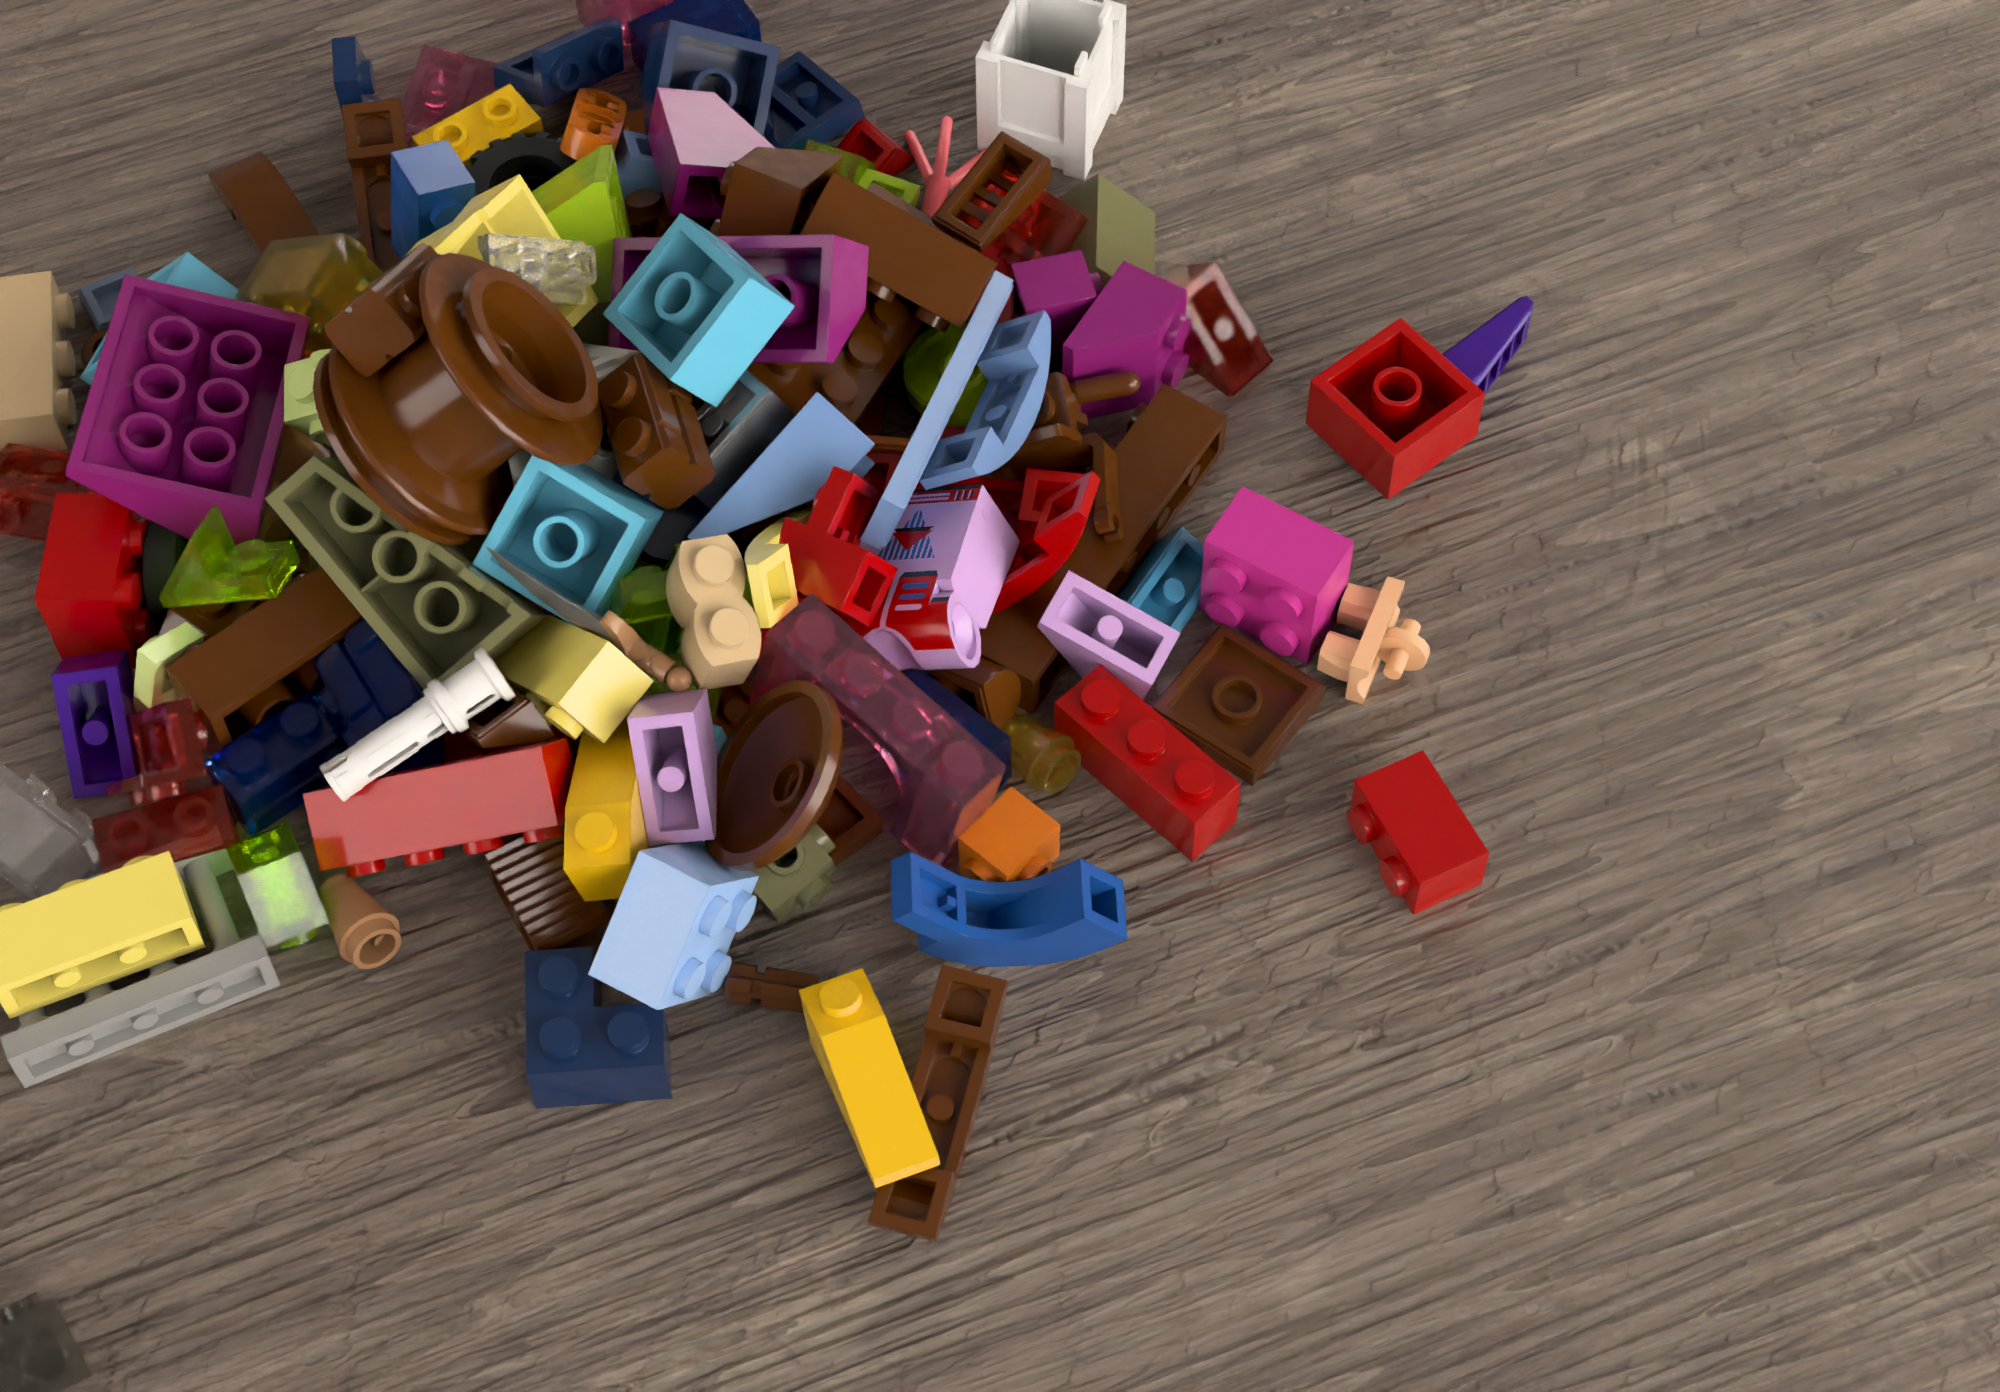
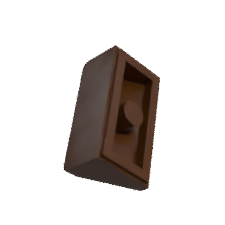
[462,689,555,748]

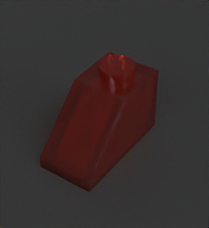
[1162,262,1273,396]

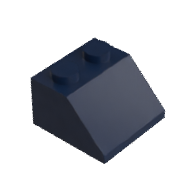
[641,20,781,137]

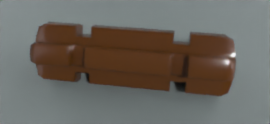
[724,962,835,1013]

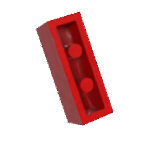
[1054,664,1241,861]

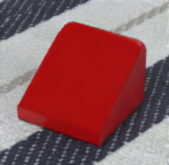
[833,117,914,184]

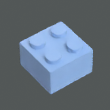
[588,842,760,1010]

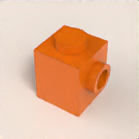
[958,786,1060,882]

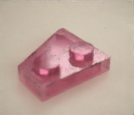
[402,44,499,148]

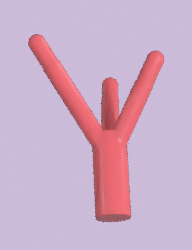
[904,116,986,217]

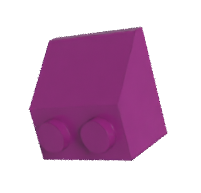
[1062,261,1191,419]

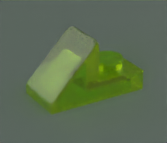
[159,506,301,608]

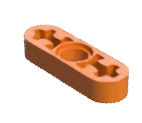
[560,88,628,161]

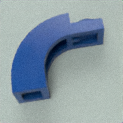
[890,852,1127,967]

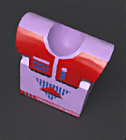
[817,484,1020,673]

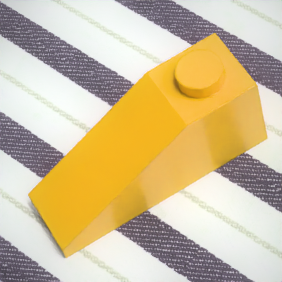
[563,712,651,902]
[799,968,940,1188]

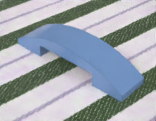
[919,310,1051,490]

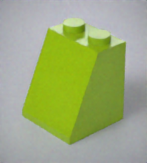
[531,144,632,303]

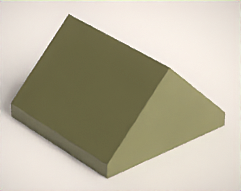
[1038,173,1155,288]

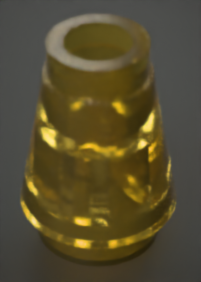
[987,712,1081,794]

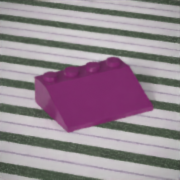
[66,274,311,555]

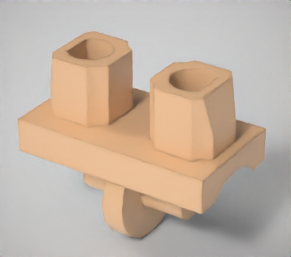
[1317,576,1430,705]

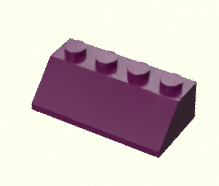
[608,234,869,364]

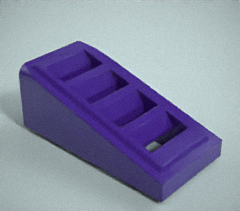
[1442,295,1534,394]

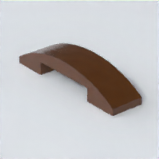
[341,98,409,289]
[208,152,353,339]
[868,965,1008,1242]

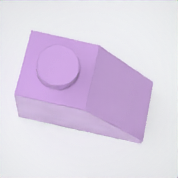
[1037,570,1181,700]
[627,689,717,846]

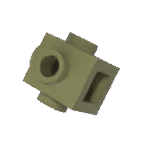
[750,823,837,923]

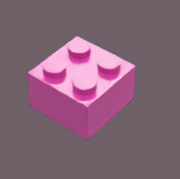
[1199,486,1354,664]

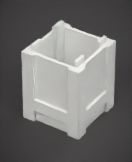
[975,0,1127,181]

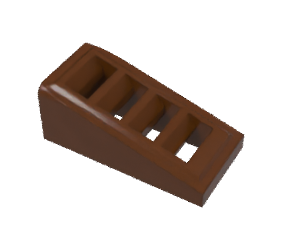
[932,131,1052,252]

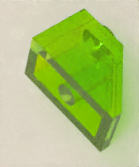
[226,822,329,948]

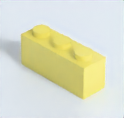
[494,615,654,743]
[0,851,205,1019]

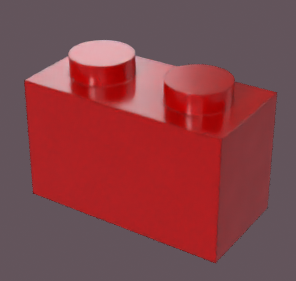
[1347,750,1489,915]

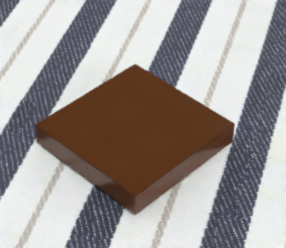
[1151,623,1326,786]

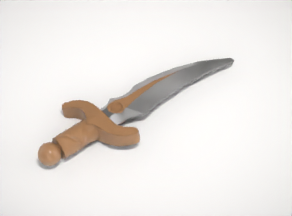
[485,546,692,692]

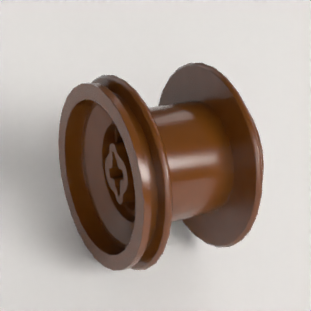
[313,253,603,545]

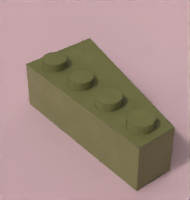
[265,456,549,690]

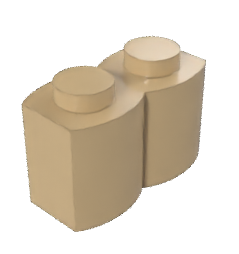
[666,534,761,690]

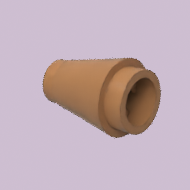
[318,874,401,969]

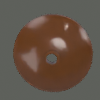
[704,680,844,871]

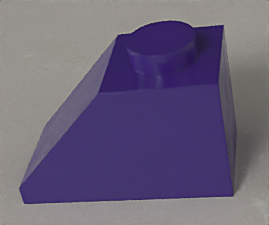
[51,649,140,799]

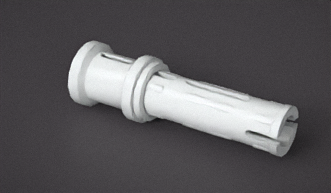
[319,647,516,802]

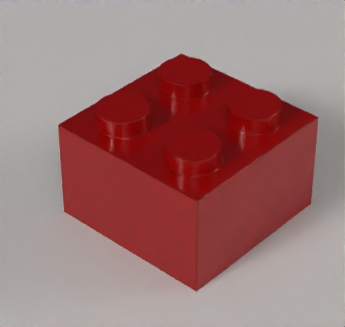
[1306,318,1485,500]
[34,493,156,669]

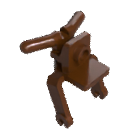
[992,370,1141,543]

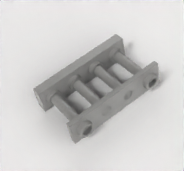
[0,827,281,1088]

